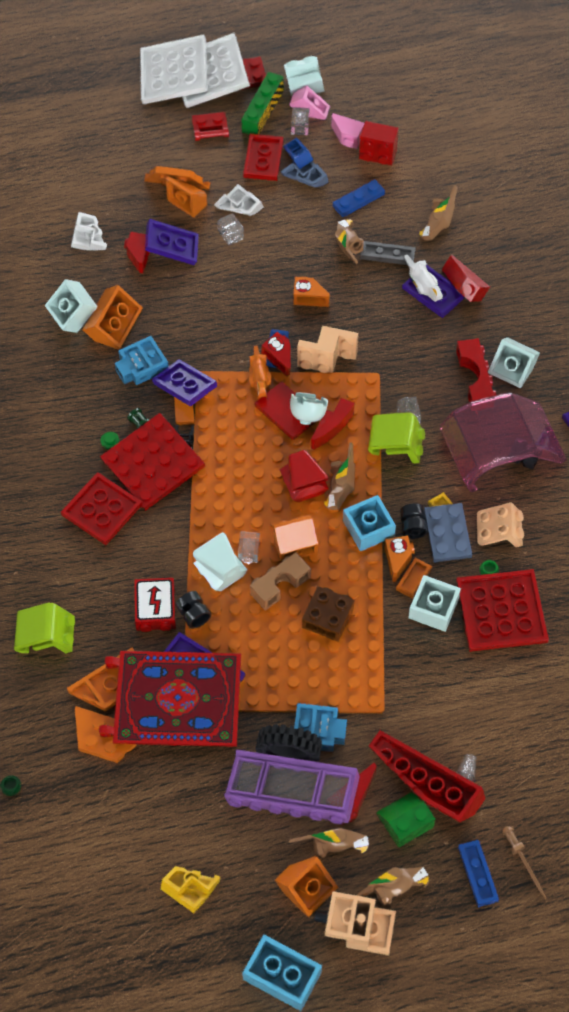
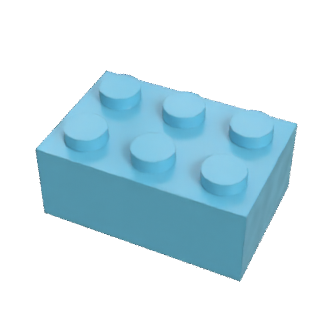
[243,935,322,1011]

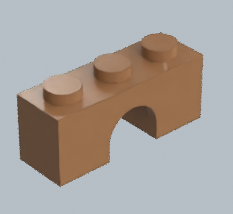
[250,553,311,610]

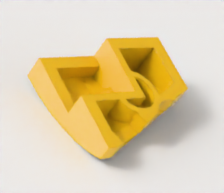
[161,866,221,913]

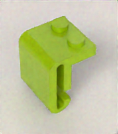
[368,412,425,463]
[14,603,75,653]

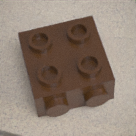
[302,586,354,642]

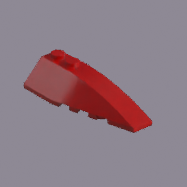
[368,730,486,822]

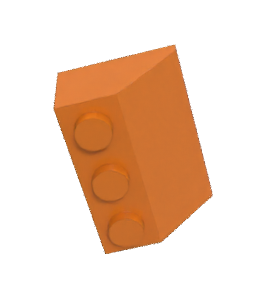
[82,285,143,349]

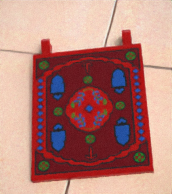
[99,651,241,747]

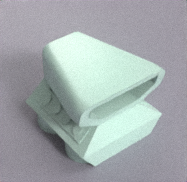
[284,56,325,96]
[193,532,248,591]

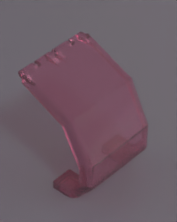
[439,392,567,493]

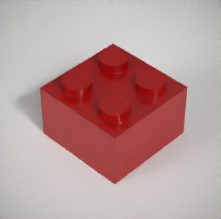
[359,121,399,166]

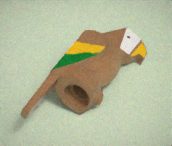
[419,186,457,241]
[334,219,364,264]
[324,442,355,510]
[288,826,369,858]
[356,867,429,907]

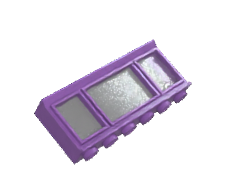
[224,749,360,824]

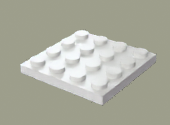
[183,33,250,108]
[141,35,208,104]

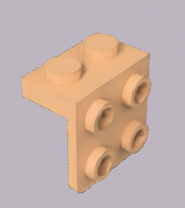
[477,502,524,547]

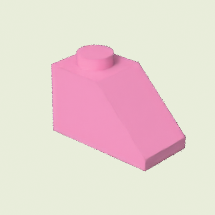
[289,86,330,120]
[331,113,364,149]

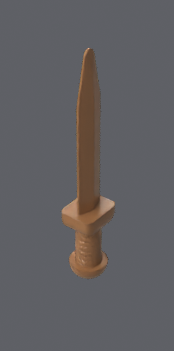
[502,826,547,900]

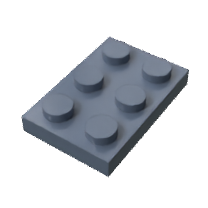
[425,503,472,563]

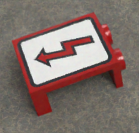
[134,578,176,632]

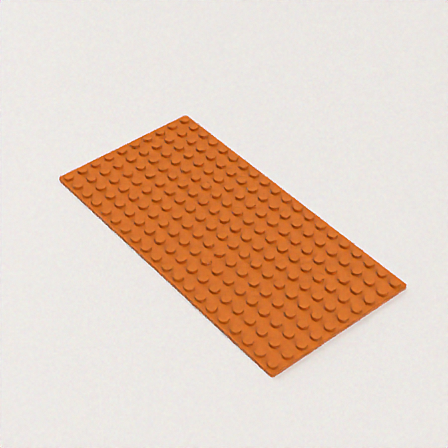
[185,371,385,713]

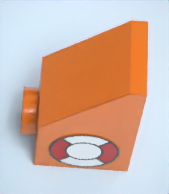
[293,277,330,307]
[384,536,415,582]

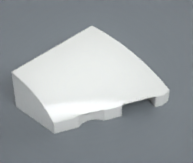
[214,184,263,216]
[71,212,107,250]

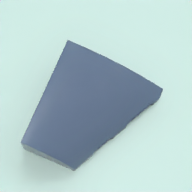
[281,161,329,187]

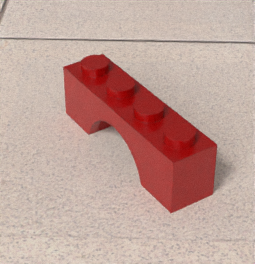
[456,338,497,412]

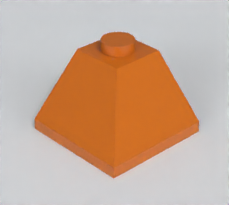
[166,176,207,218]
[275,856,339,917]

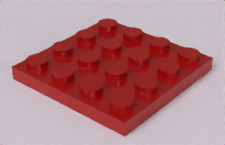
[100,413,206,511]
[456,569,549,652]

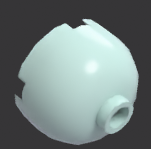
[290,392,328,425]

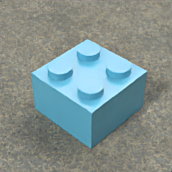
[343,495,396,551]

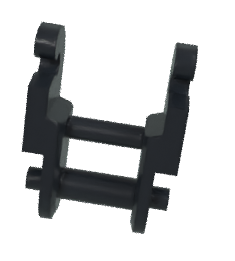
[175,424,194,447]

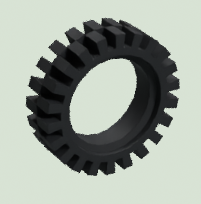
[255,724,322,762]

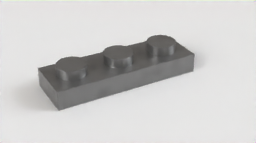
[360,241,415,265]

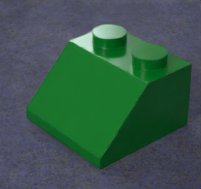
[376,792,435,848]

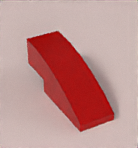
[311,398,355,450]

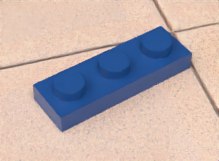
[333,179,385,218]
[458,840,499,907]

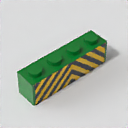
[242,72,284,135]

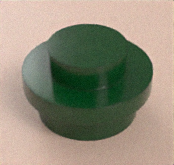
[0,775,21,796]

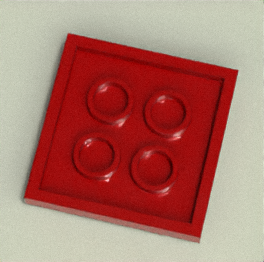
[61,472,142,545]

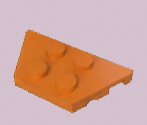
[144,166,211,190]
[67,647,134,712]
[75,706,136,763]

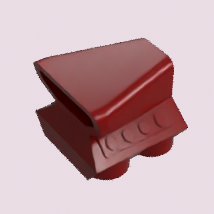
[280,450,329,502]

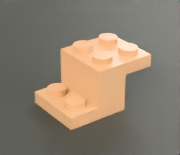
[297,326,358,373]
[325,891,396,955]

